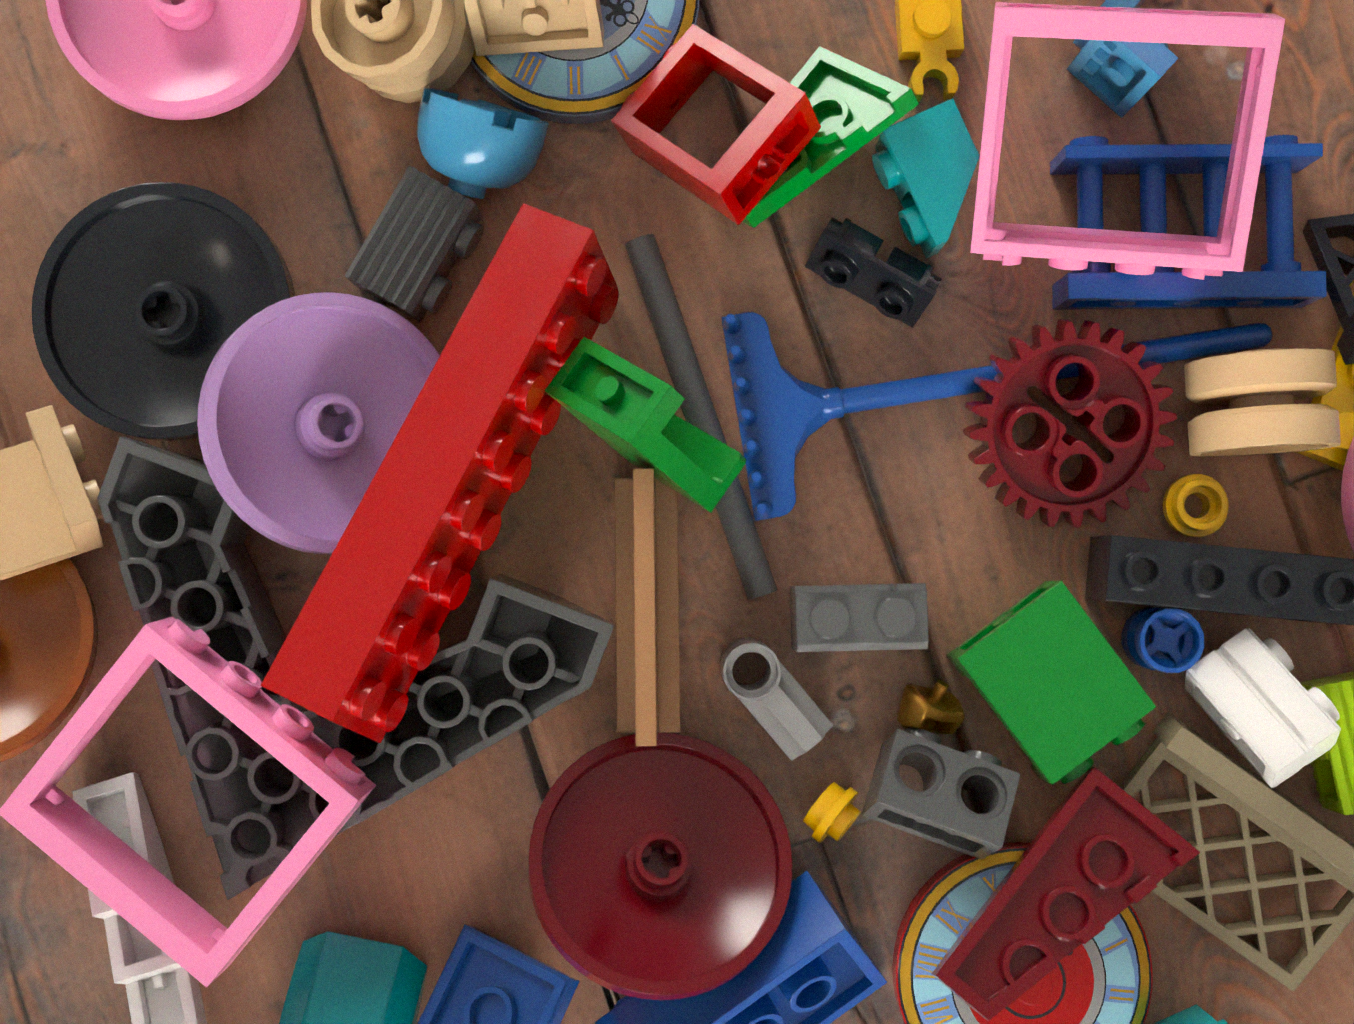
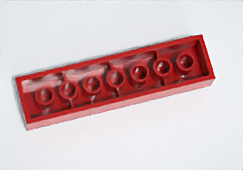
[260,203,619,744]

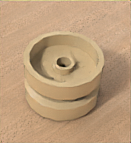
[311,0,475,103]
[1184,348,1341,457]

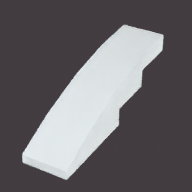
[72,772,207,1024]

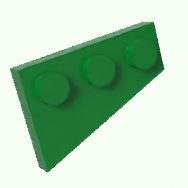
[742,46,919,228]

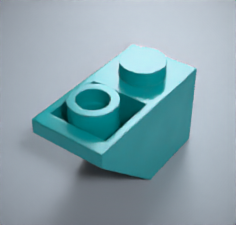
[872,98,980,259]

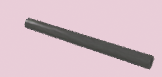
[625,234,778,600]

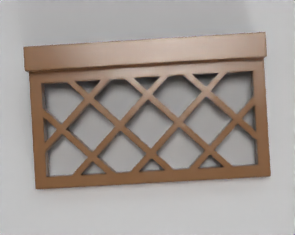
[614,469,680,746]

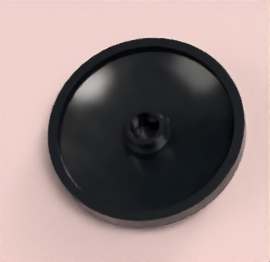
[31,182,295,441]

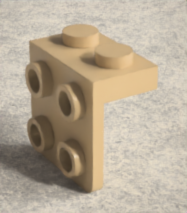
[0,405,103,581]

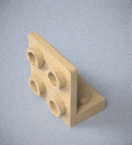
[463,0,604,56]

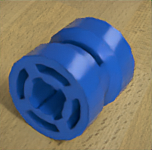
[1121,607,1204,673]

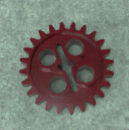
[963,319,1177,528]

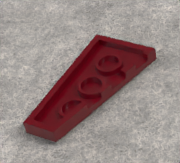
[931,767,1200,1020]

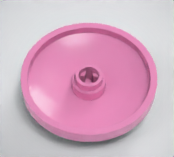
[45,0,307,120]

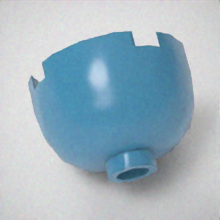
[417,88,549,199]

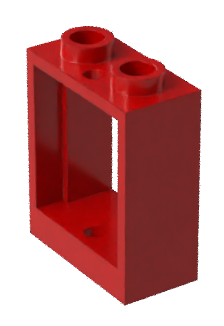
[611,24,821,225]

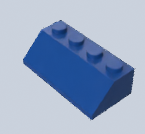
[595,871,887,1024]

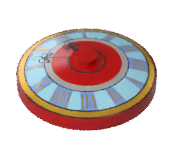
[892,842,1153,1024]

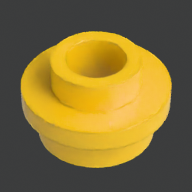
[1163,474,1229,537]
[803,782,861,843]

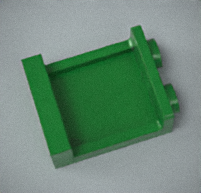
[545,337,746,513]
[946,581,1156,785]

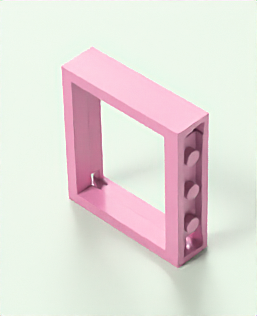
[970,2,1285,280]
[0,616,376,988]

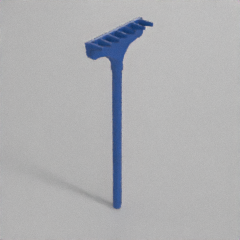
[721,312,1273,521]

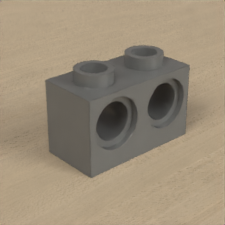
[861,728,1021,860]

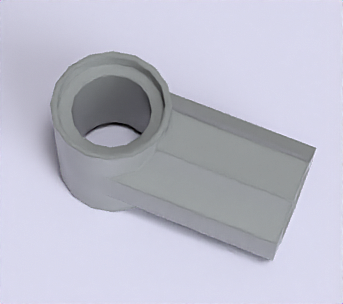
[719,637,834,761]

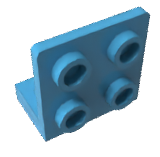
[1067,0,1178,118]

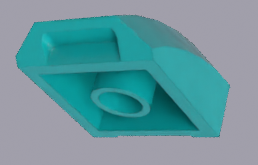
[279,931,427,1024]

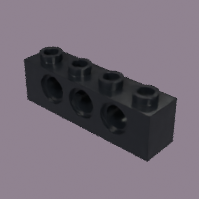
[1085,535,1354,626]

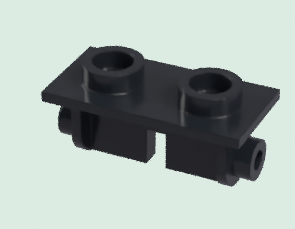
[805,217,942,328]

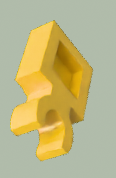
[895,0,964,102]

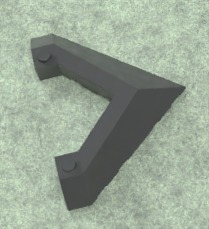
[97,437,615,901]

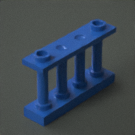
[1050,135,1327,310]

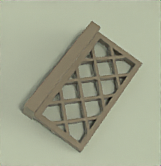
[1119,712,1354,992]

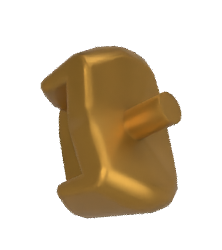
[897,680,965,735]

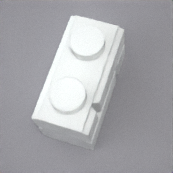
[1185,628,1341,789]

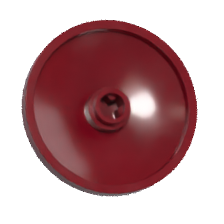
[528,732,792,1000]

